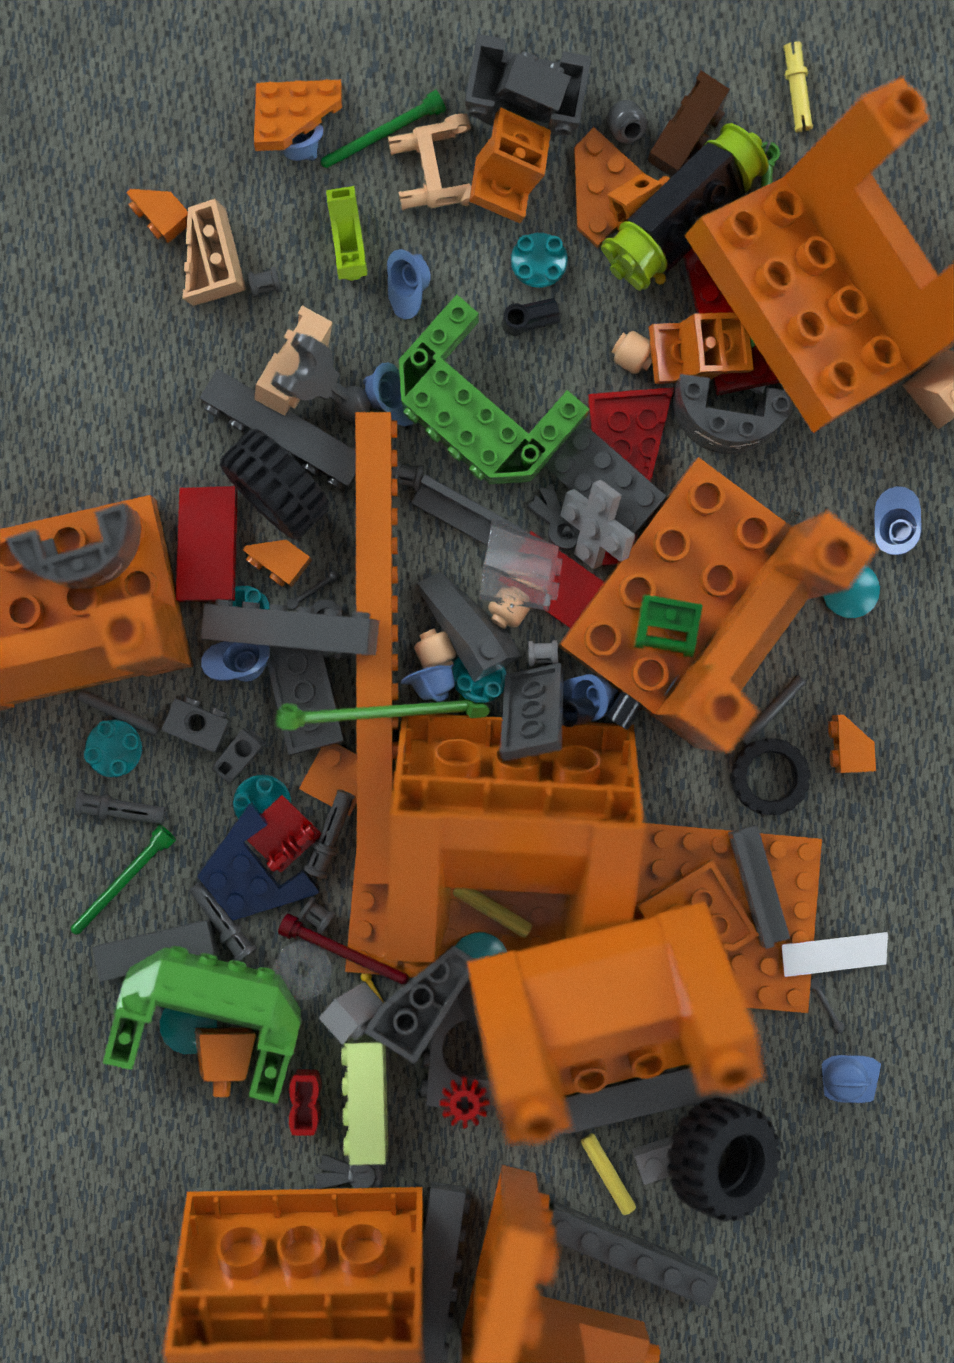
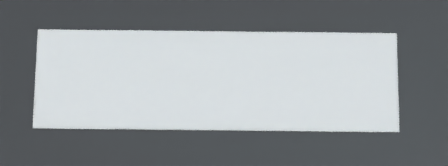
[782,932,888,977]

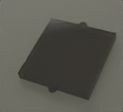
[764,510,801,555]

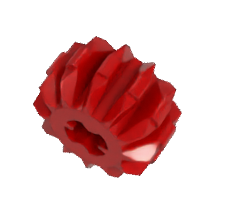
[439,1076,490,1129]

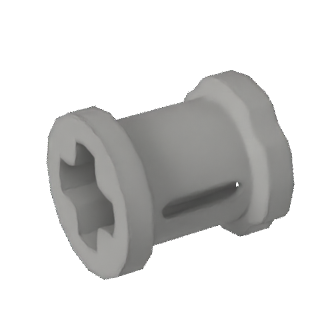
[528,640,558,666]

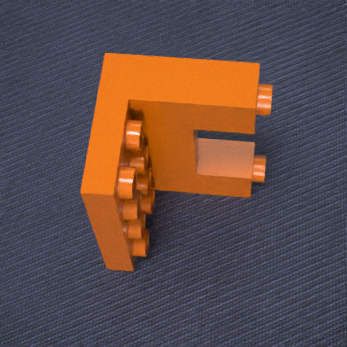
[684,77,954,433]
[558,457,878,753]
[0,495,193,711]
[386,714,644,966]
[467,901,764,1145]
[460,1165,660,1363]
[164,1187,425,1363]

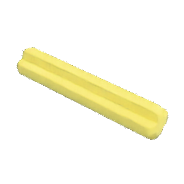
[453,888,532,938]
[581,1133,636,1215]

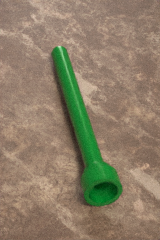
[321,89,446,168]
[71,825,177,935]

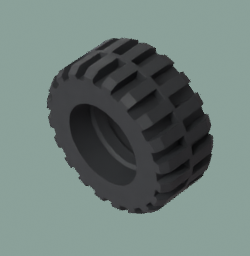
[219,429,329,539]
[667,1097,781,1221]

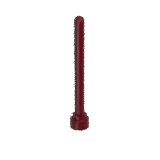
[278,913,409,985]

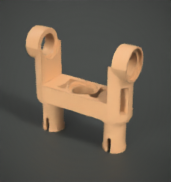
[388,114,471,210]

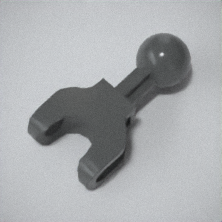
[271,332,372,423]

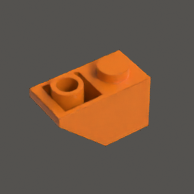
[126,189,188,243]
[243,540,312,587]
[828,714,876,773]

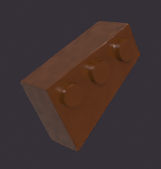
[647,70,730,177]

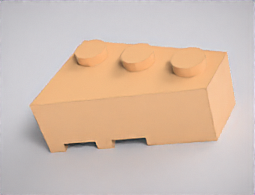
[182,199,246,306]
[254,306,333,416]

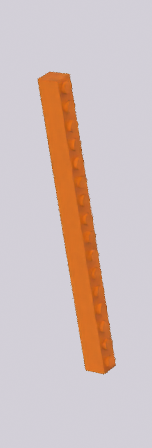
[356,412,399,884]

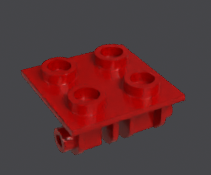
[247,795,321,873]

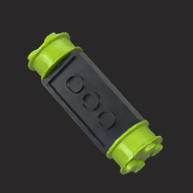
[601,123,769,291]

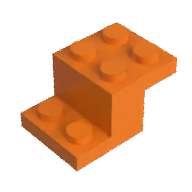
[469,107,551,223]
[649,313,754,384]

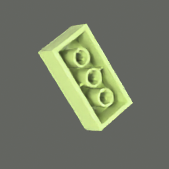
[341,1034,389,1165]

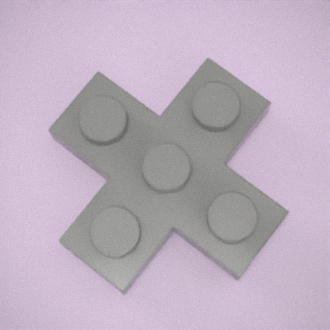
[560,480,635,569]

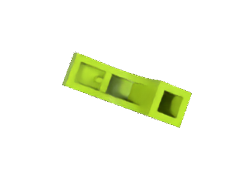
[326,186,368,281]

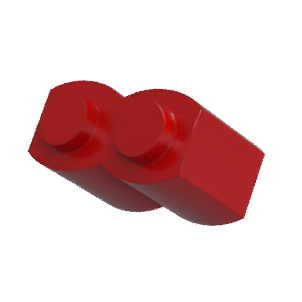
[289,1069,322,1136]

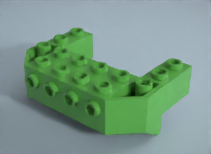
[399,295,589,484]
[103,946,301,1104]

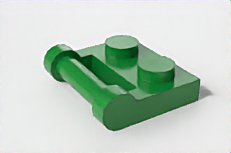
[634,594,703,658]

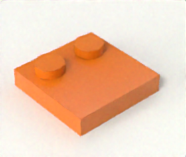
[299,743,357,816]

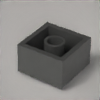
[494,52,571,118]

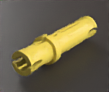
[783,42,813,132]

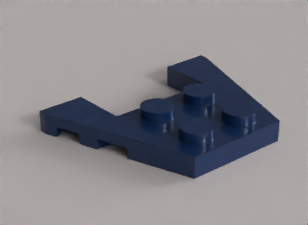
[197,802,320,921]

